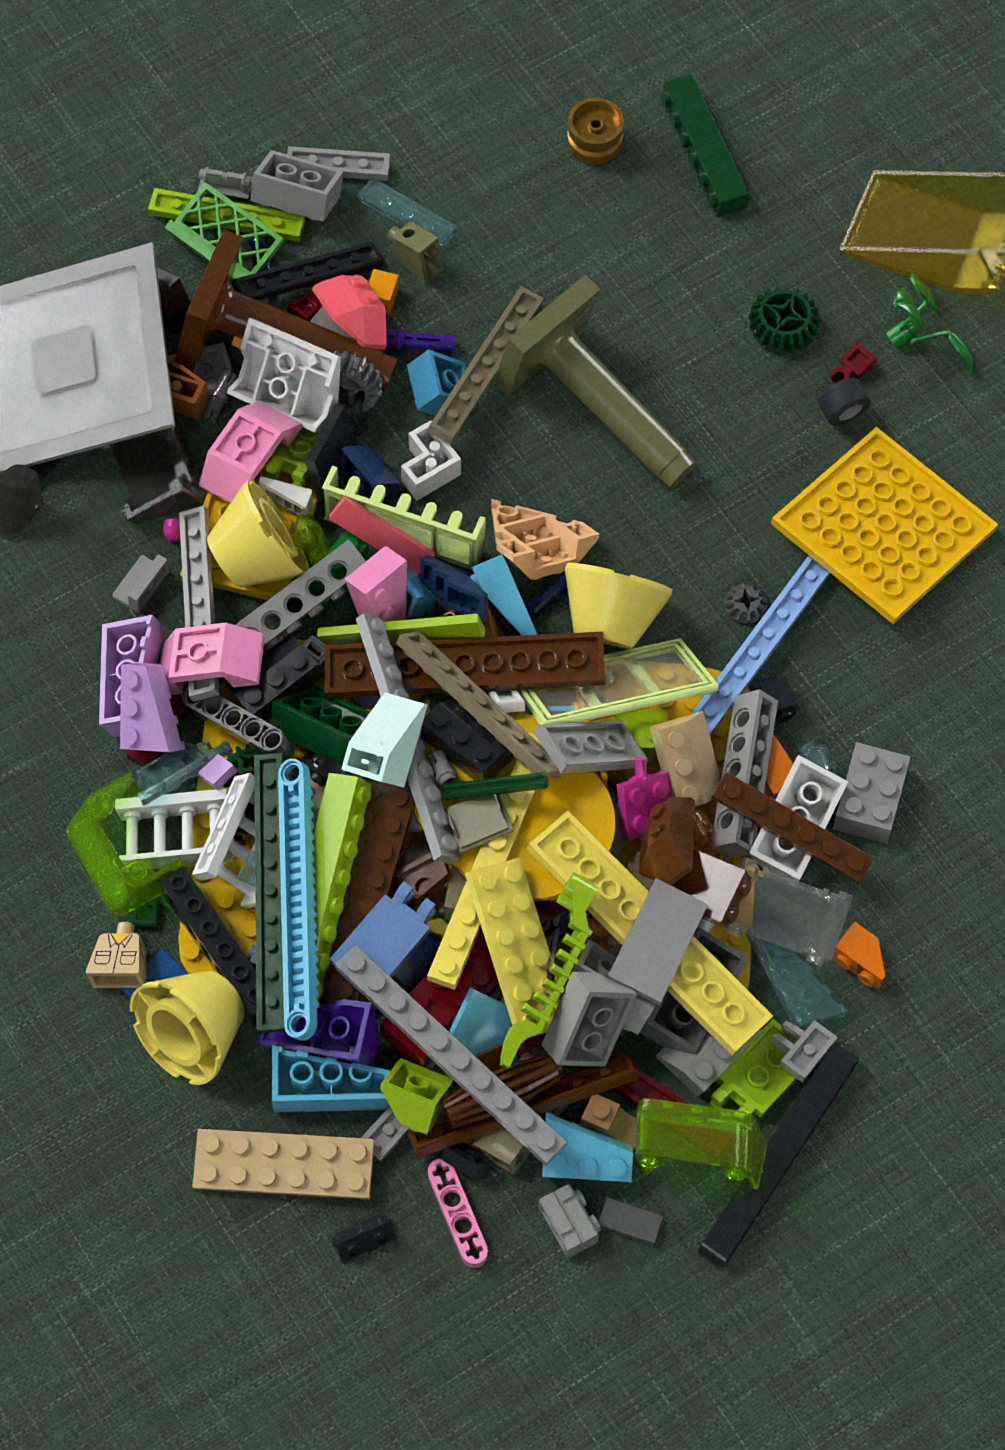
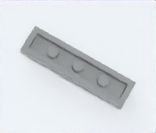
[287,146,390,181]

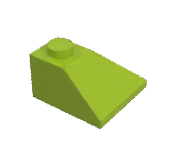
[611,710,668,763]
[380,1058,454,1134]

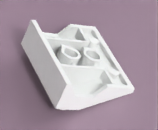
[227,318,341,433]

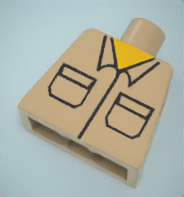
[86,922,146,988]

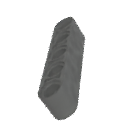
[182,687,295,761]

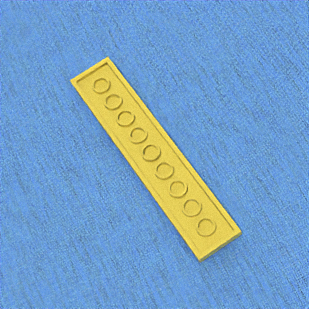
[526,811,773,1056]

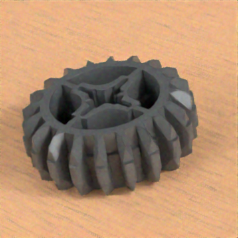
[333,350,383,412]

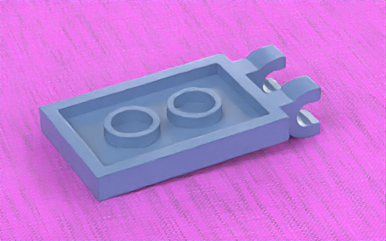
[330,882,437,978]

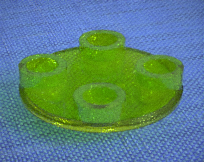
[292,514,331,566]

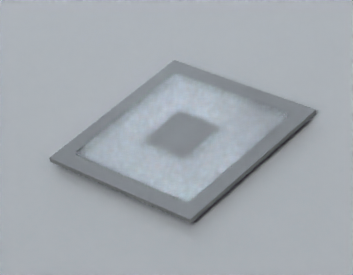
[0,242,175,474]

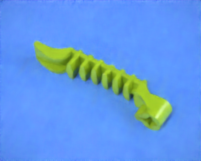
[500,872,599,1069]

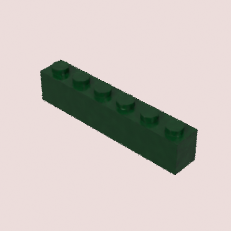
[660,74,749,217]

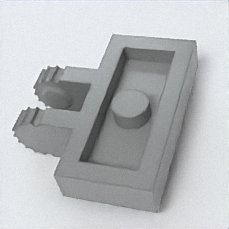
[770,1020,838,1083]

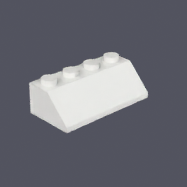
[749,755,848,886]

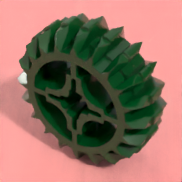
[749,285,820,354]

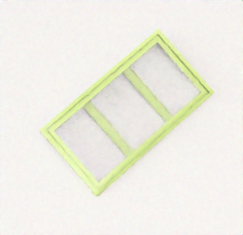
[517,638,718,725]

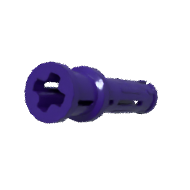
[378,328,455,353]

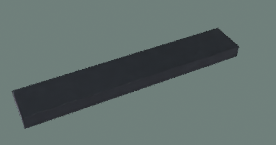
[232,241,384,300]

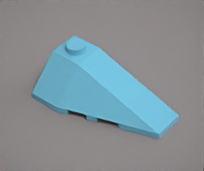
[470,554,537,635]

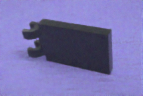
[305,397,369,500]

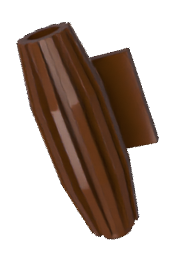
[441,1043,563,1128]

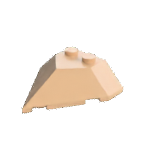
[491,499,599,580]

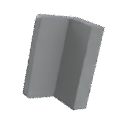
[112,554,169,613]

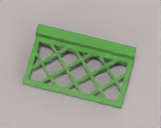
[165,182,285,280]

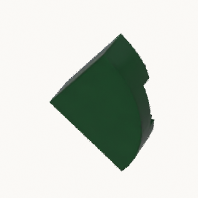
[129,900,160,930]

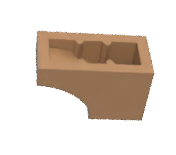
[581,1094,646,1153]

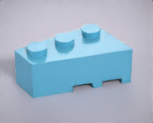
[542,1112,633,1182]

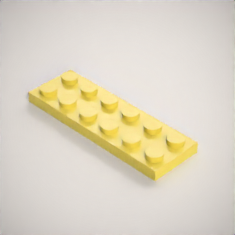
[465,857,563,1038]

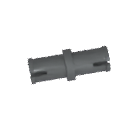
[201,370,238,424]

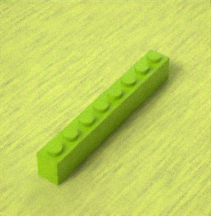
[312,773,372,1001]

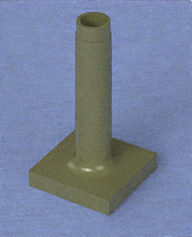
[494,275,697,489]

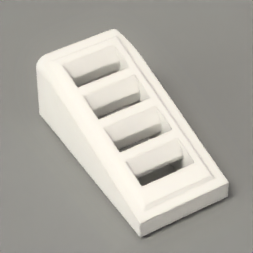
[259,477,313,519]

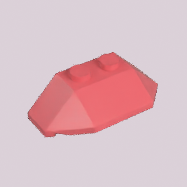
[312,275,387,350]

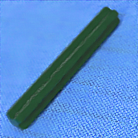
[440,772,549,801]

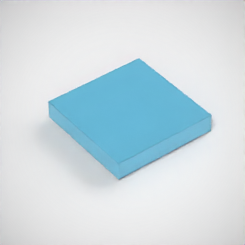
[449,988,512,1055]

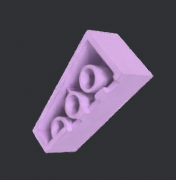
[99,615,166,738]

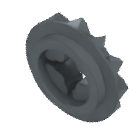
[724,582,768,624]

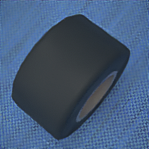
[818,378,871,426]

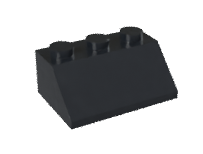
[226,634,324,721]
[420,699,515,780]

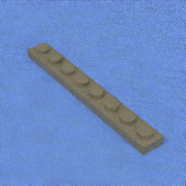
[427,286,544,444]
[396,631,563,780]

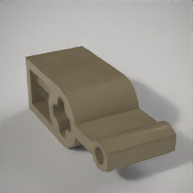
[464,1128,530,1175]

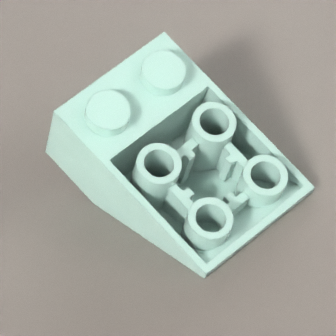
[341,693,427,787]

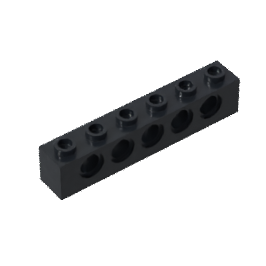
[159,866,257,1027]

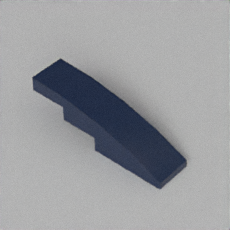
[420,555,488,622]

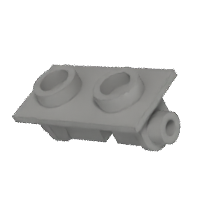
[198,167,253,200]

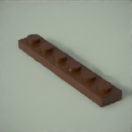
[711,772,874,884]

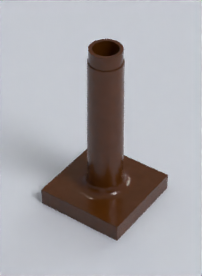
[174,229,398,393]

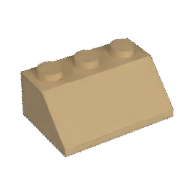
[650,711,721,807]

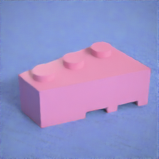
[345,546,407,622]

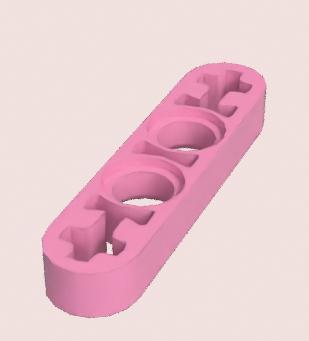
[428,1159,488,1268]

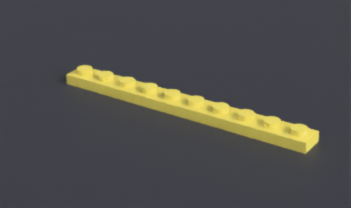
[427,732,544,990]

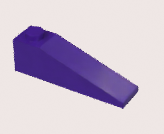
[257,999,380,1067]

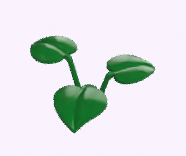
[886,272,973,375]

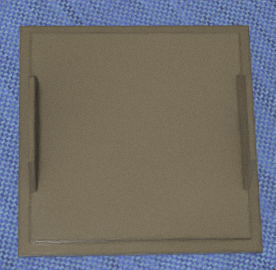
[444,794,513,854]

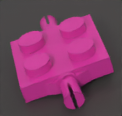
[616,757,671,841]

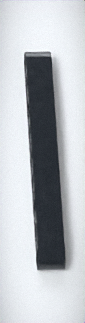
[697,1043,860,1268]

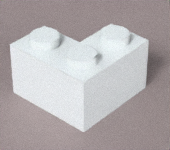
[401,420,461,501]

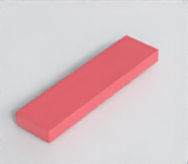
[329,495,434,575]

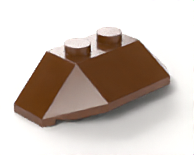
[639,797,695,885]

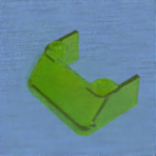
[66,772,185,916]
[635,1099,767,1189]

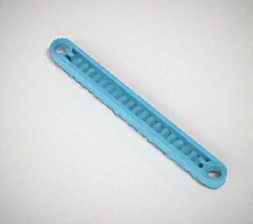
[278,759,320,1041]

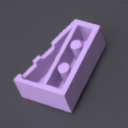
[120,663,186,752]

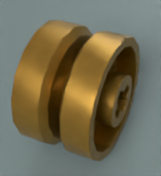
[567,97,624,165]

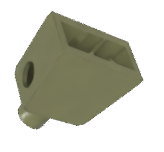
[387,222,444,285]

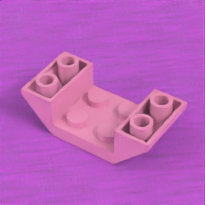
[199,401,303,503]
[160,623,265,695]

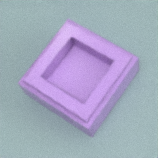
[198,754,237,790]

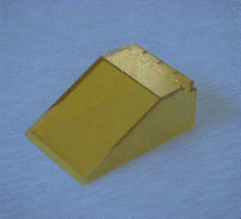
[839,170,1005,294]

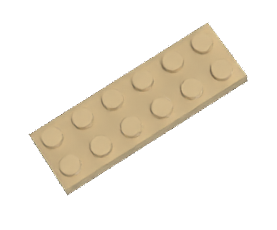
[192,1129,375,1200]

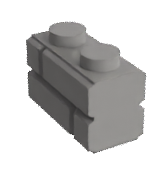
[538,1184,601,1258]

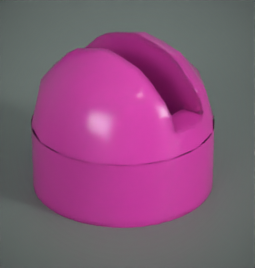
[163,519,180,541]

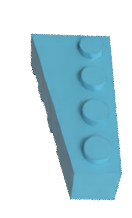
[272,1045,390,1112]

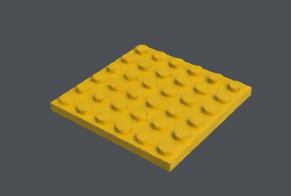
[771,427,998,624]

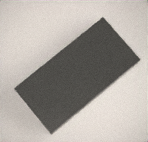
[598,1198,663,1246]

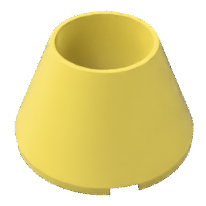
[207,481,310,587]
[565,563,673,649]
[130,971,244,1085]

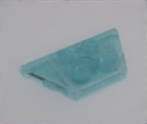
[136,741,233,806]

